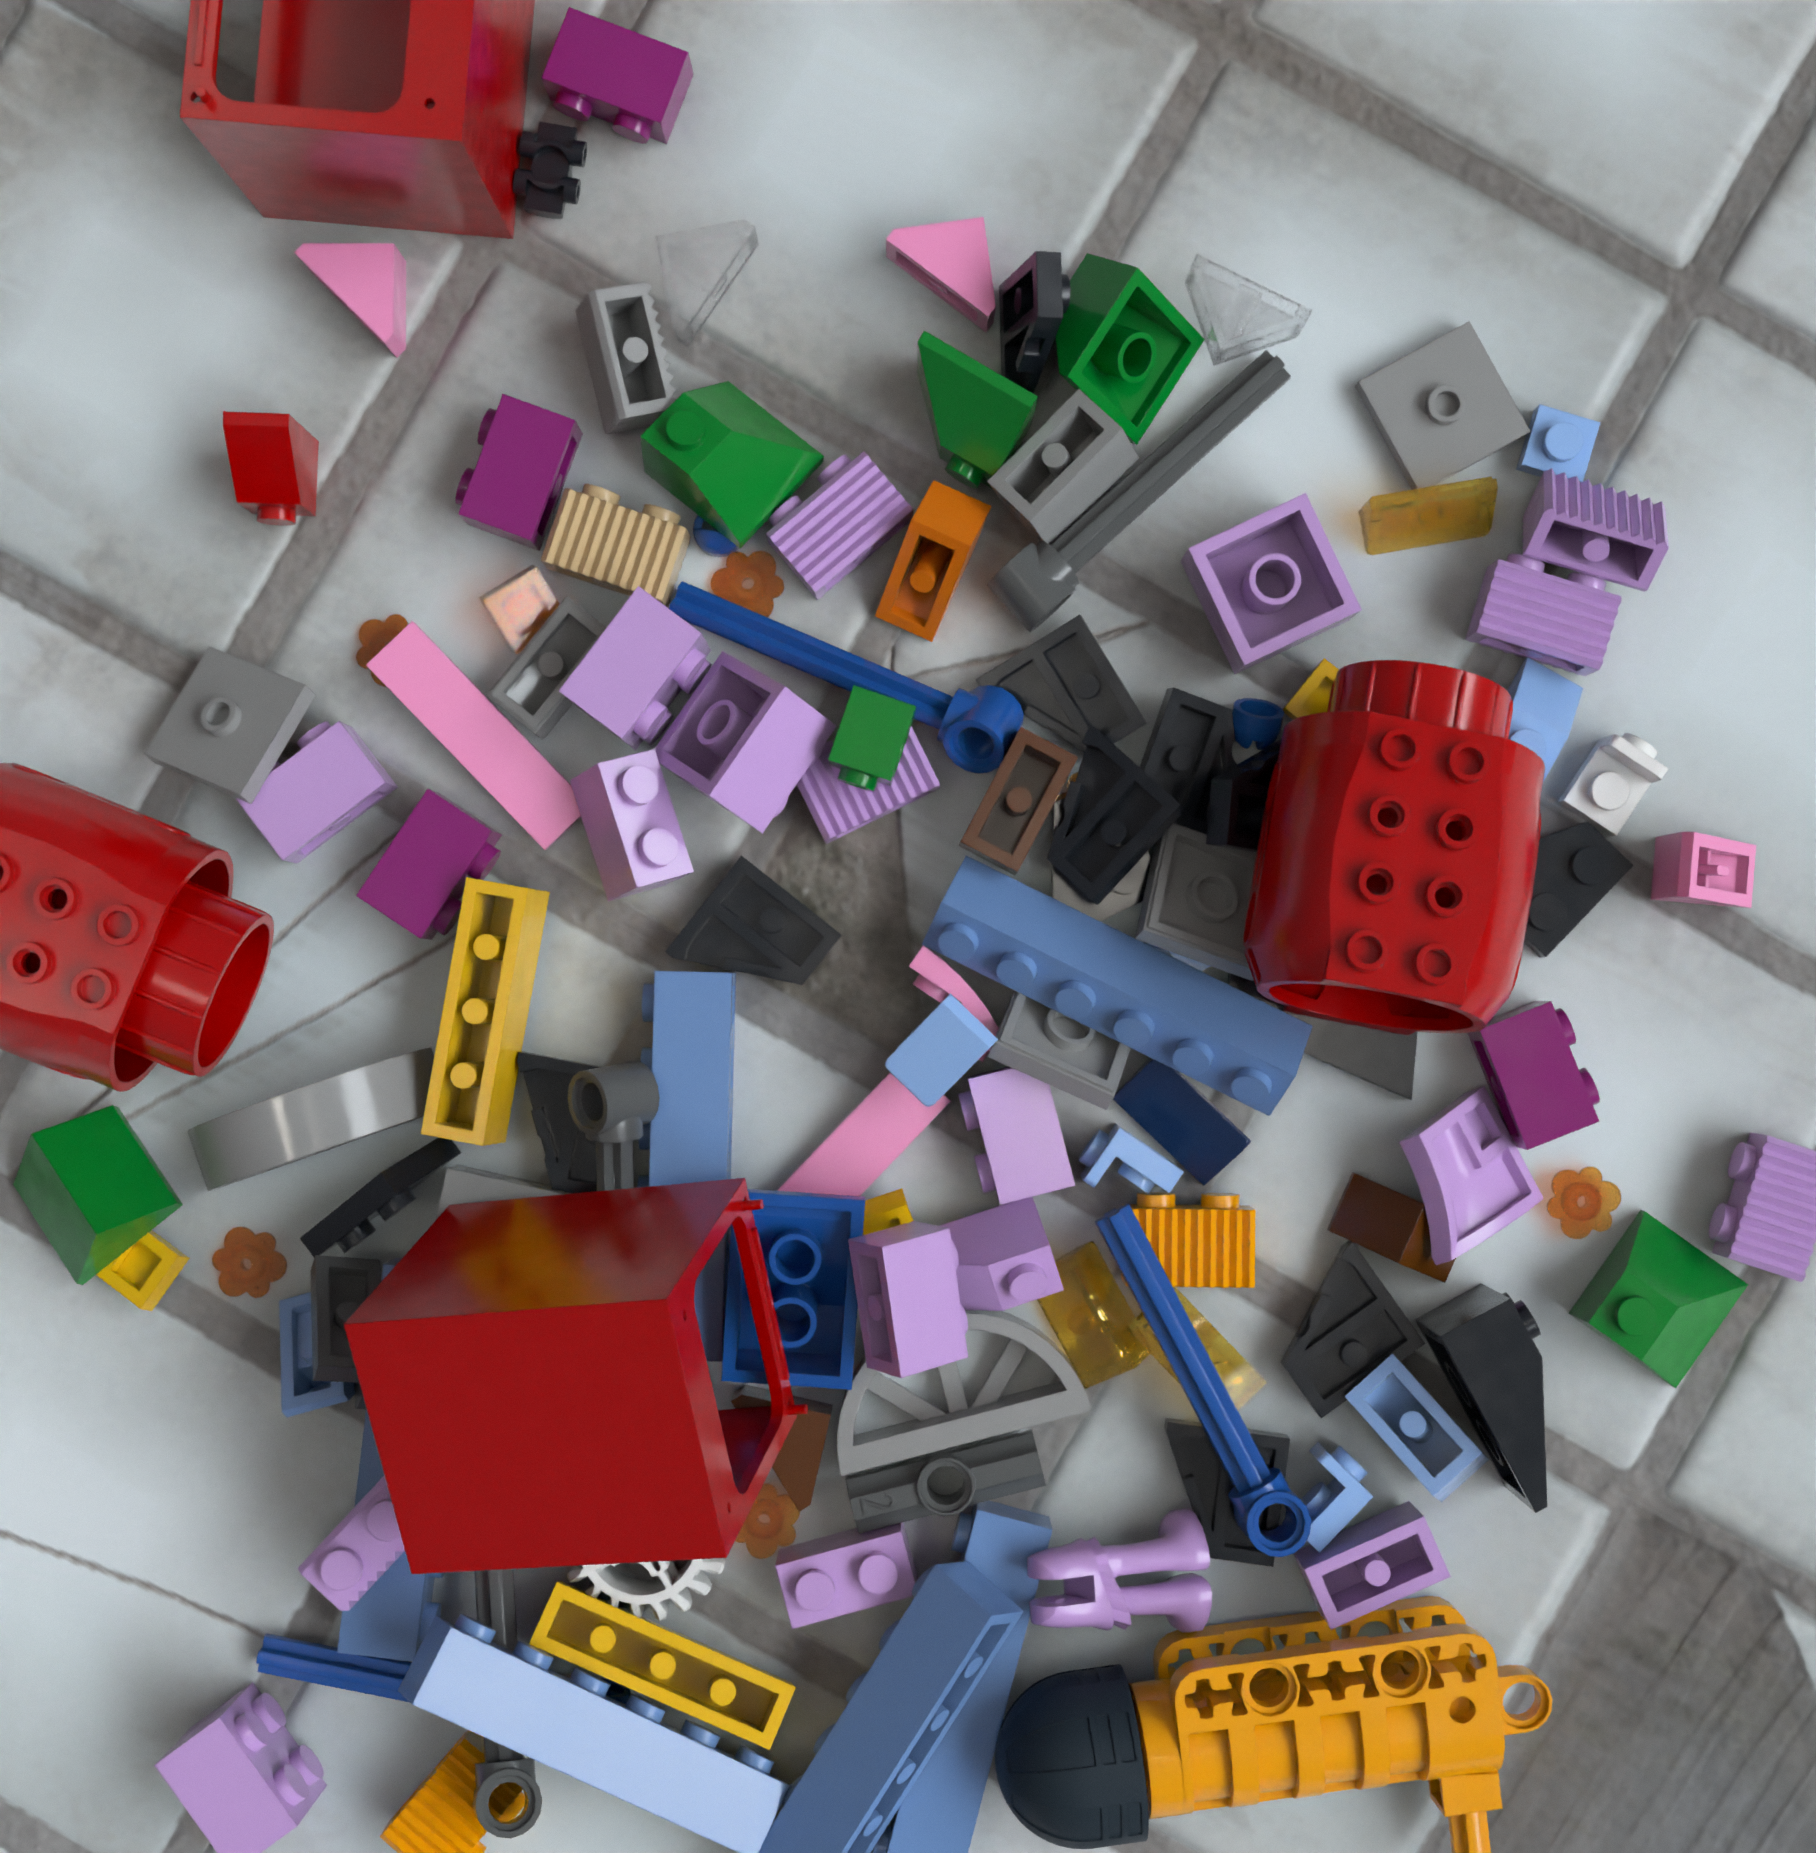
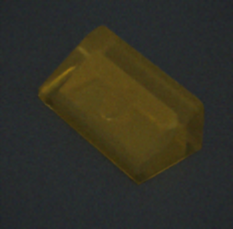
[1358,476,1498,555]
[1037,1241,1152,1389]

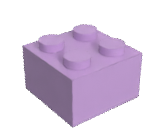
[1181,493,1362,674]
[559,586,712,751]
[655,651,837,834]
[154,1682,327,1853]

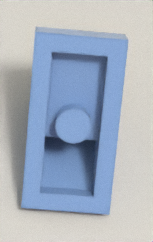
[885,993,998,1107]
[279,1292,355,1417]

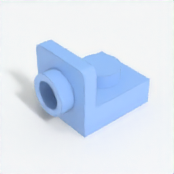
[1078,1123,1184,1194]
[1301,1442,1373,1553]

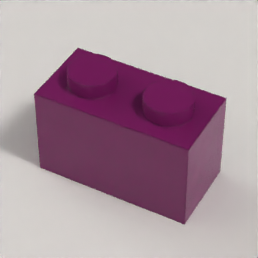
[541,7,694,144]
[455,394,583,551]
[356,789,502,940]
[1468,1001,1600,1150]

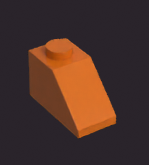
[875,480,992,642]

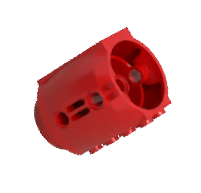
[1243,660,1545,1036]
[0,763,274,1092]

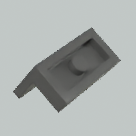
[310,1255,381,1410]

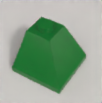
[1056,253,1205,445]
[917,331,1038,489]
[640,381,824,548]
[1569,1210,1749,1388]

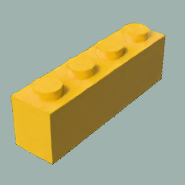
[420,877,550,1146]
[529,1580,796,1750]

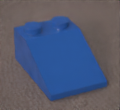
[721,1189,865,1390]

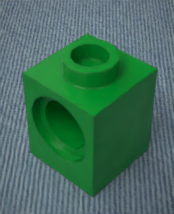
[828,685,916,792]

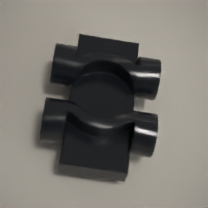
[513,121,587,219]

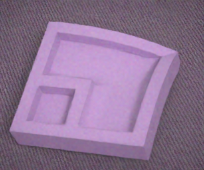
[1399,1086,1544,1265]

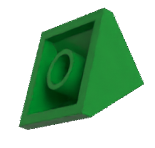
[13,1105,183,1285]

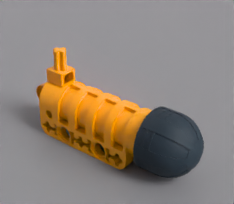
[995,1596,1553,1853]

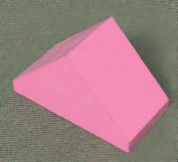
[886,217,996,332]
[294,243,406,358]
[1651,832,1756,908]

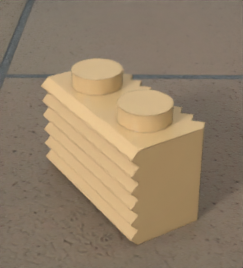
[540,484,691,607]

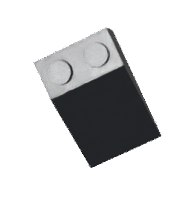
[1415,1283,1547,1513]

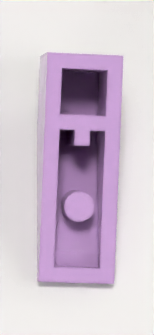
[940,1197,1064,1311]

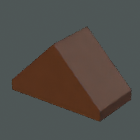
[1327,1172,1456,1283]
[731,1385,833,1512]

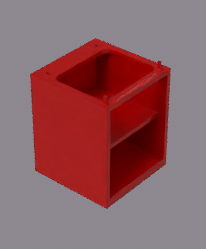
[180,0,535,239]
[344,1178,808,1574]

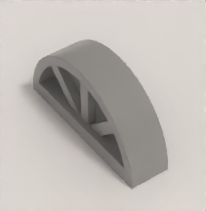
[188,1047,434,1191]
[837,1310,1092,1476]

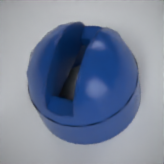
[693,515,739,557]
[1232,698,1284,750]

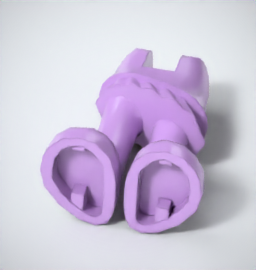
[1027,1508,1212,1632]

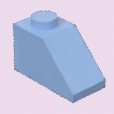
[1507,657,1583,782]
[1345,1353,1489,1502]

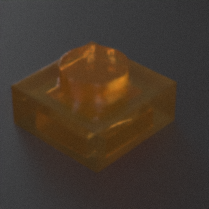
[479,565,559,655]

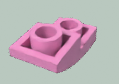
[909,945,999,1062]

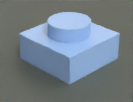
[1516,404,1601,482]

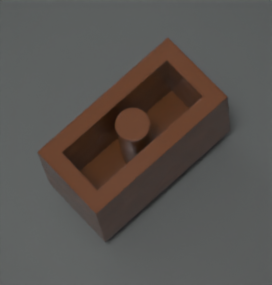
[959,727,1078,875]

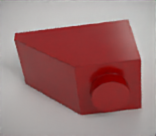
[223,411,319,526]

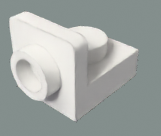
[1558,733,1668,837]

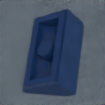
[1113,1058,1251,1186]

